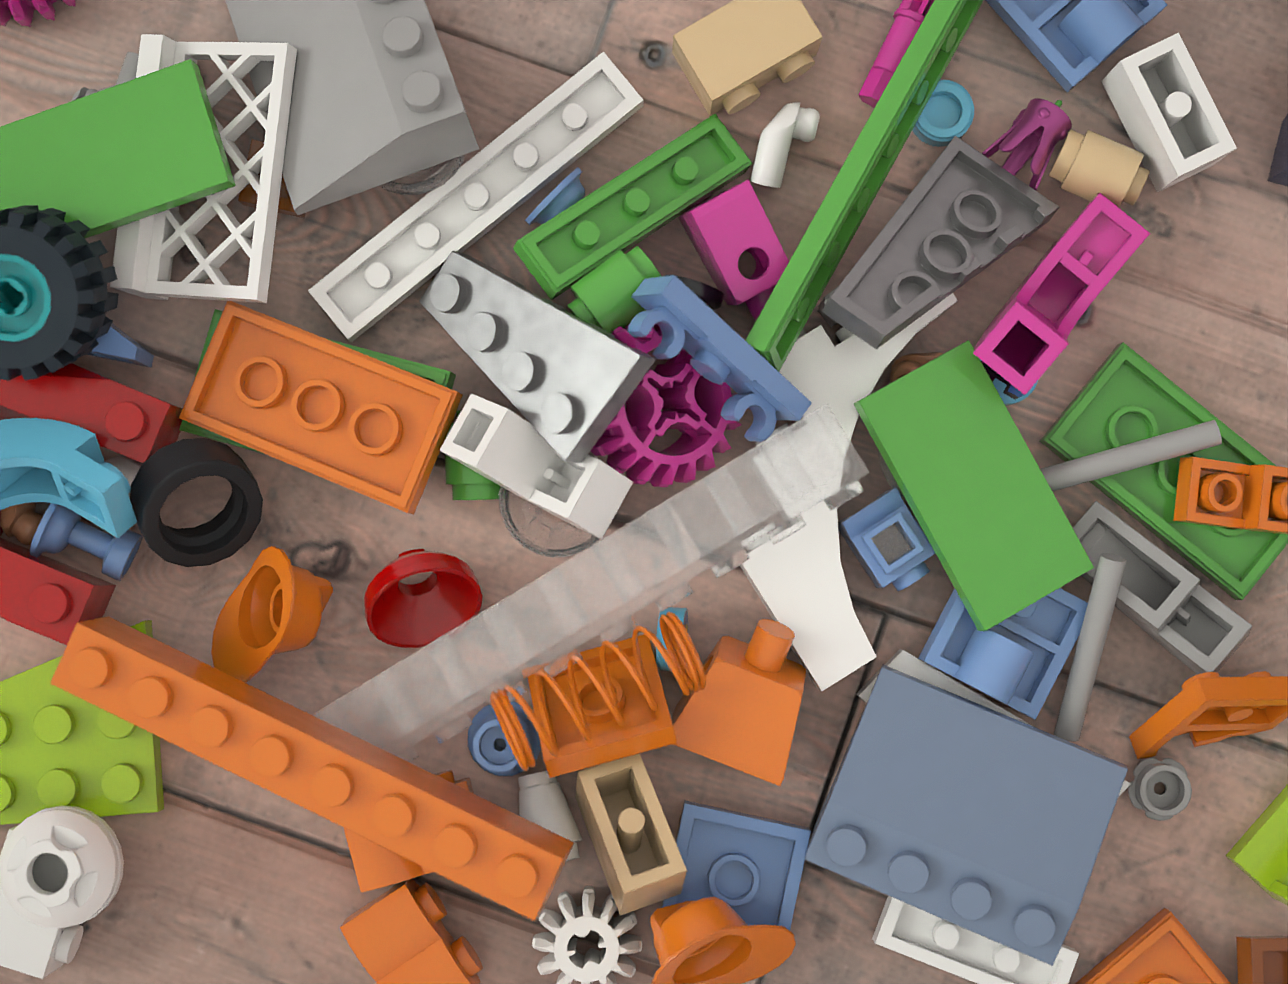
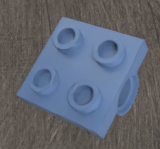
[986,0,1167,93]
[918,588,1088,720]

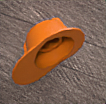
[211,546,333,683]
[650,897,796,984]

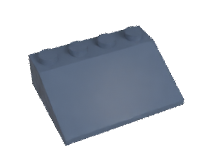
[804,664,1128,966]

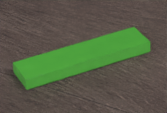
[513,113,753,300]

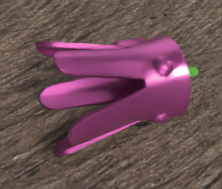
[982,98,1072,190]

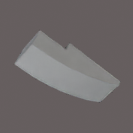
[1073,501,1252,675]

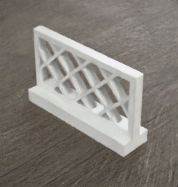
[110,34,297,303]

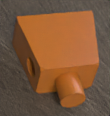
[671,619,806,786]

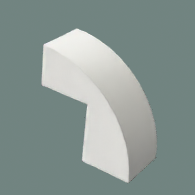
[439,394,633,539]

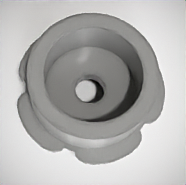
[1128,758,1192,821]

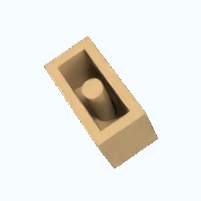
[672,0,822,116]
[575,753,687,916]

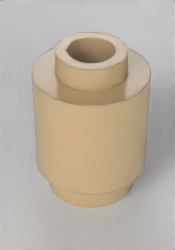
[1049,129,1150,208]

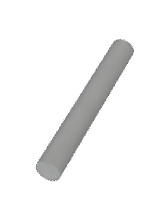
[1040,420,1222,492]
[1054,553,1127,742]

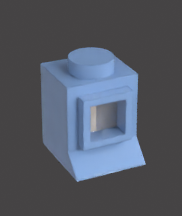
[838,487,936,591]

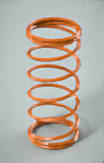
[490,611,706,771]

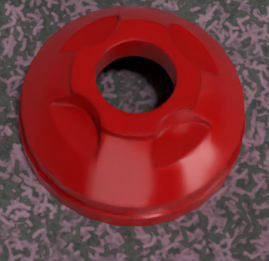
[364,549,483,648]

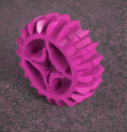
[590,323,742,487]

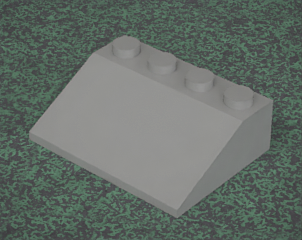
[225,0,479,215]

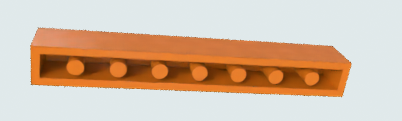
[50,616,574,921]

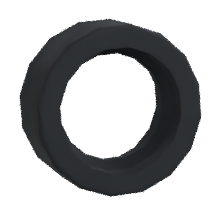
[130,438,263,567]

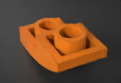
[1173,457,1288,535]

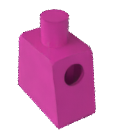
[678,180,789,322]

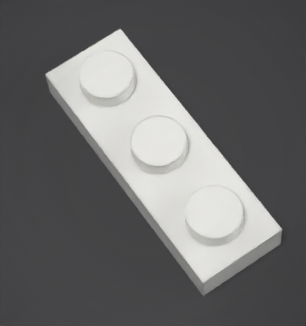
[872,896,1079,984]

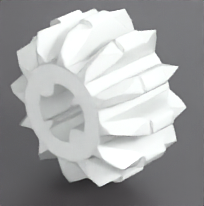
[532,886,642,984]

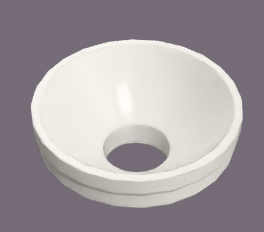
[0,806,124,928]

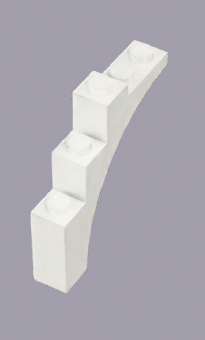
[736,293,958,691]

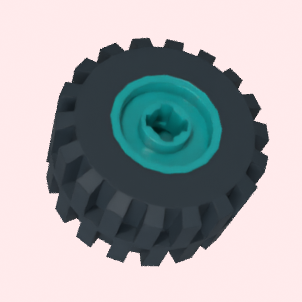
[0,205,119,381]

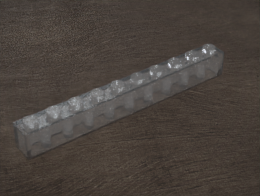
[305,403,869,810]

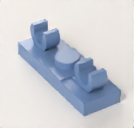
[628,275,812,442]

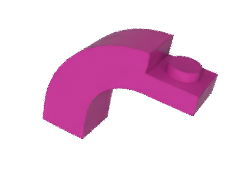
[973,192,1150,395]

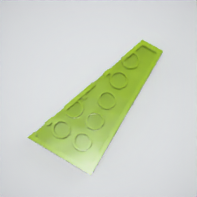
[0,620,164,825]

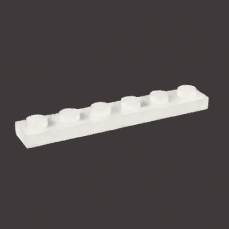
[308,51,644,342]

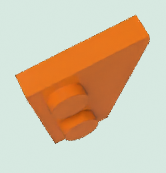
[1129,671,1288,759]

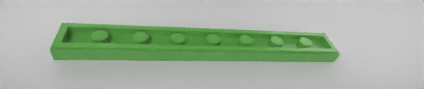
[745,0,984,372]

